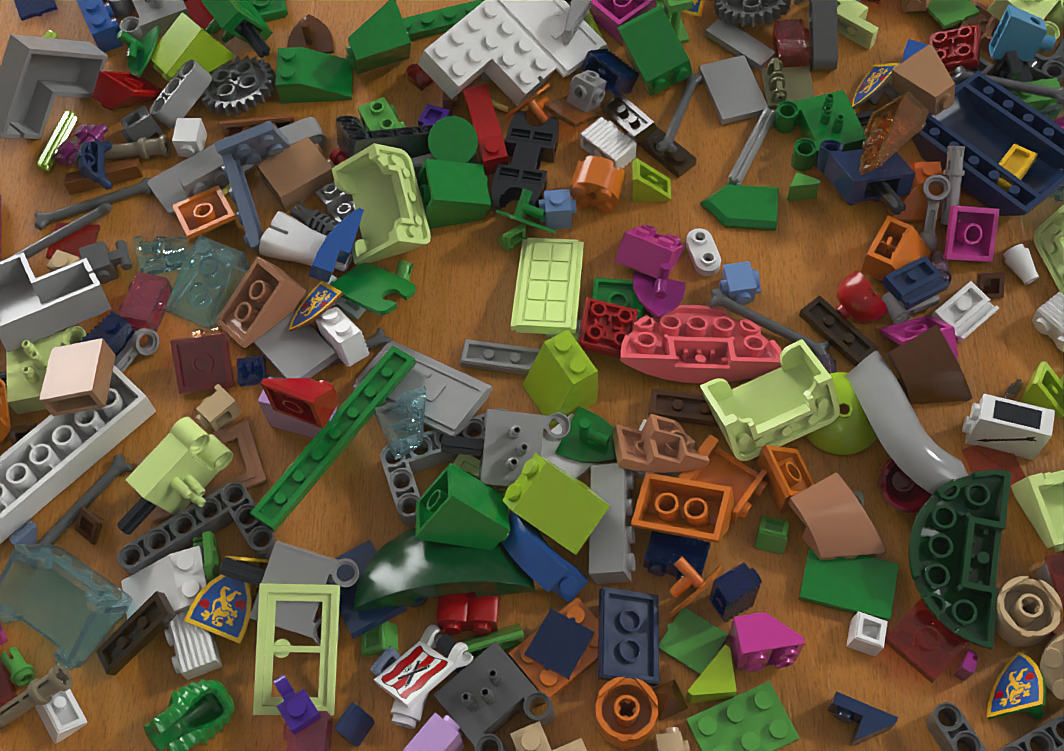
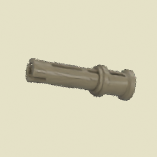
[104,135,171,160]
[0,665,73,730]

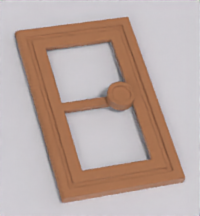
[136,420,267,523]

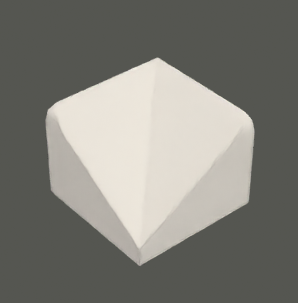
[846,611,887,656]

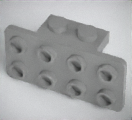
[147,136,255,215]

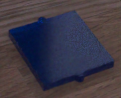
[14,0,58,21]
[525,609,595,680]

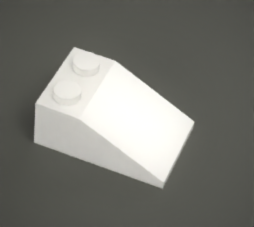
[121,546,209,627]

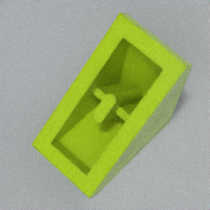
[631,158,671,202]
[1020,361,1064,418]
[685,644,737,703]

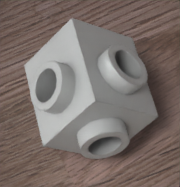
[566,70,607,113]

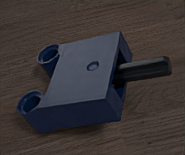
[816,134,915,215]

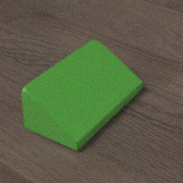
[462,623,525,659]

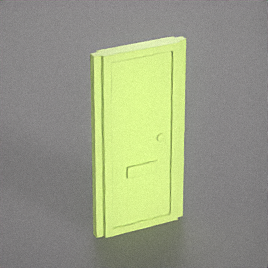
[510,238,584,334]

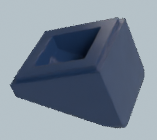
[335,702,375,747]

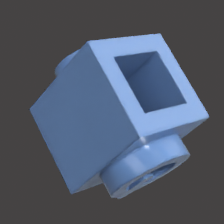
[539,189,576,229]
[719,261,761,305]

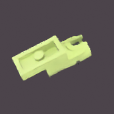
[837,0,879,50]

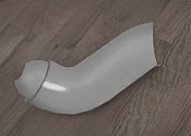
[845,350,969,495]

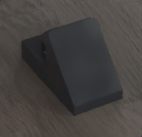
[991,50,1033,82]

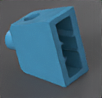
[988,5,1056,62]

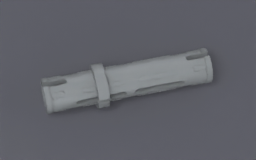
[940,146,965,225]

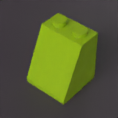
[150,12,235,82]
[523,329,598,428]
[502,452,610,555]

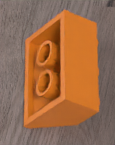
[631,473,735,543]

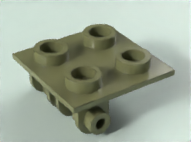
[761,58,815,107]

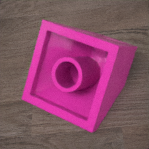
[944,205,1000,262]
[879,315,958,359]

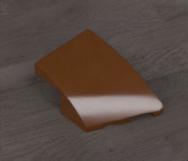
[886,325,972,404]

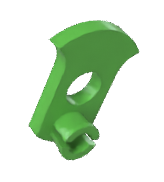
[193,531,221,582]

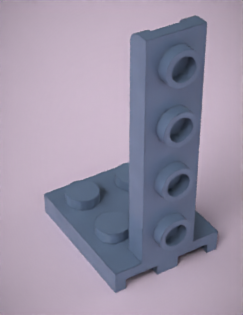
[214,120,290,254]

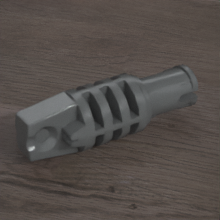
[290,202,340,236]

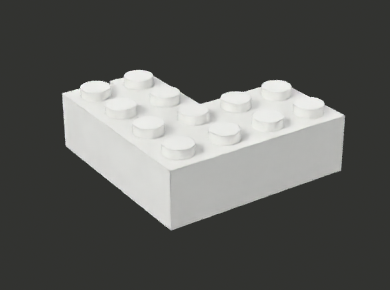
[418,0,557,106]

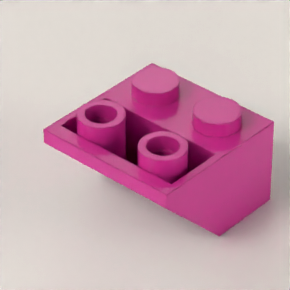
[615,224,686,278]
[728,612,805,673]

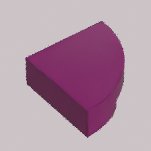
[954,649,979,681]

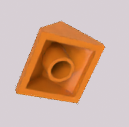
[172,185,236,242]
[756,445,815,514]

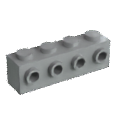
[589,463,636,584]

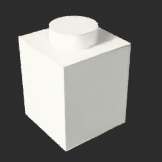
[172,118,207,157]

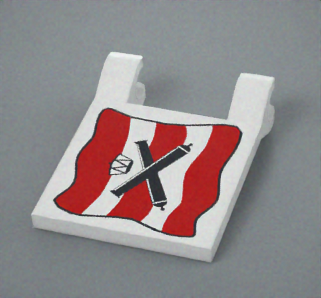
[374,625,473,709]

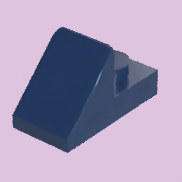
[827,691,898,746]

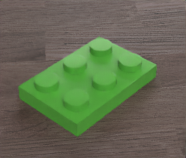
[685,681,800,751]

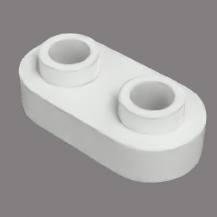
[686,228,721,276]

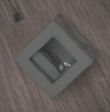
[120,105,163,142]

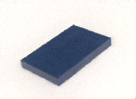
[326,540,407,639]
[597,587,659,686]

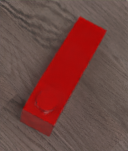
[463,84,508,175]

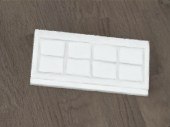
[495,0,607,78]

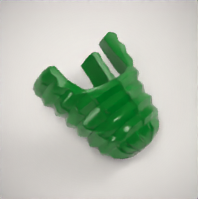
[143,679,235,751]

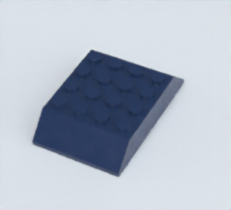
[906,70,1064,216]

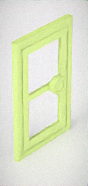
[253,583,340,716]

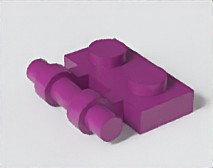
[53,123,108,166]

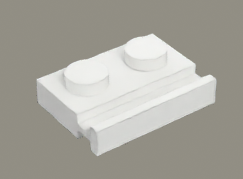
[931,281,999,343]

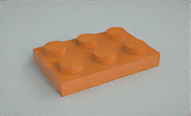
[508,597,598,700]

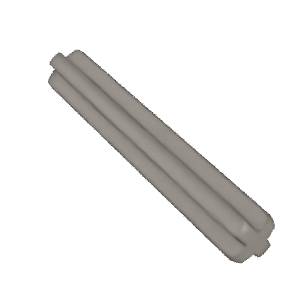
[728,108,776,184]

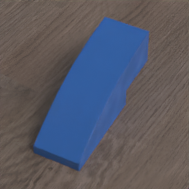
[308,208,364,283]

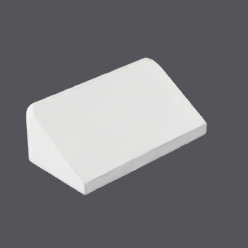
[35,681,87,744]

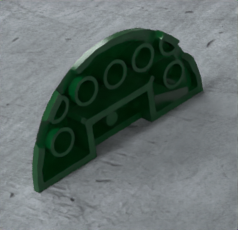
[908,470,1011,650]
[354,527,535,611]

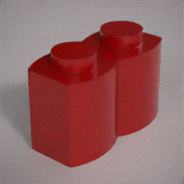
[436,592,501,636]

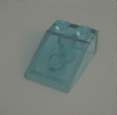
[165,235,250,330]

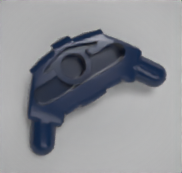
[75,140,113,190]

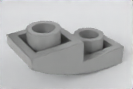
[316,182,355,222]

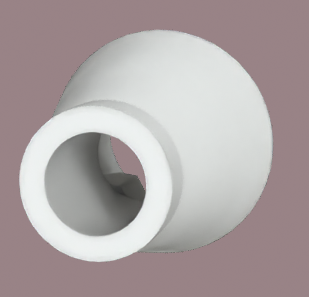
[1003,244,1039,285]

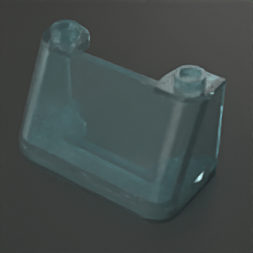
[0,544,133,670]

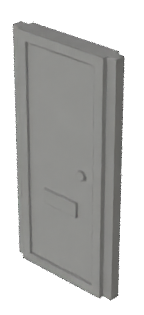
[352,340,493,436]

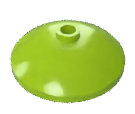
[805,372,878,456]

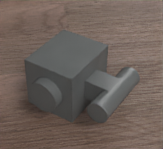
[79,240,132,284]

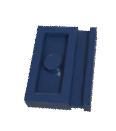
[881,256,950,311]

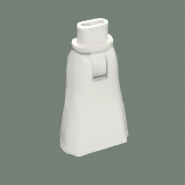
[259,211,353,272]

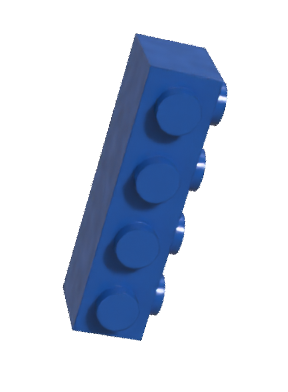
[77,0,123,53]

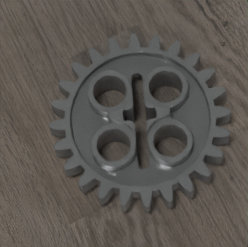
[714,0,791,27]
[200,55,276,116]

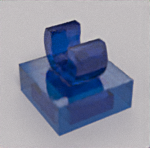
[237,355,267,387]

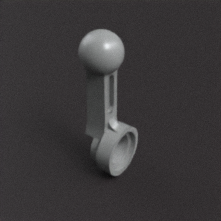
[919,175,951,251]
[114,328,160,372]

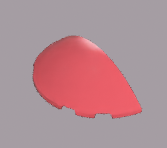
[620,305,782,384]

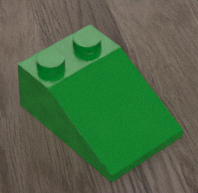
[275,47,353,104]

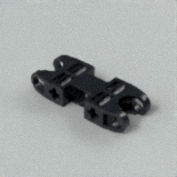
[492,111,559,217]

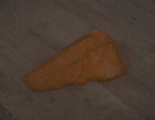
[859,91,929,175]

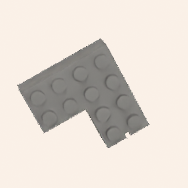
[0,34,108,139]
[0,253,111,352]

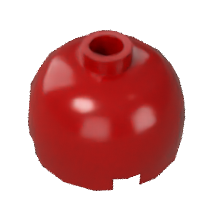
[836,270,888,324]

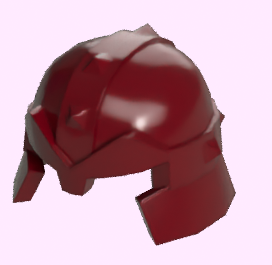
[877,458,933,513]

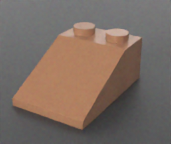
[215,257,307,348]

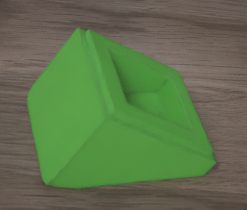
[787,172,821,201]
[497,223,527,252]
[755,515,790,555]
[361,621,398,657]

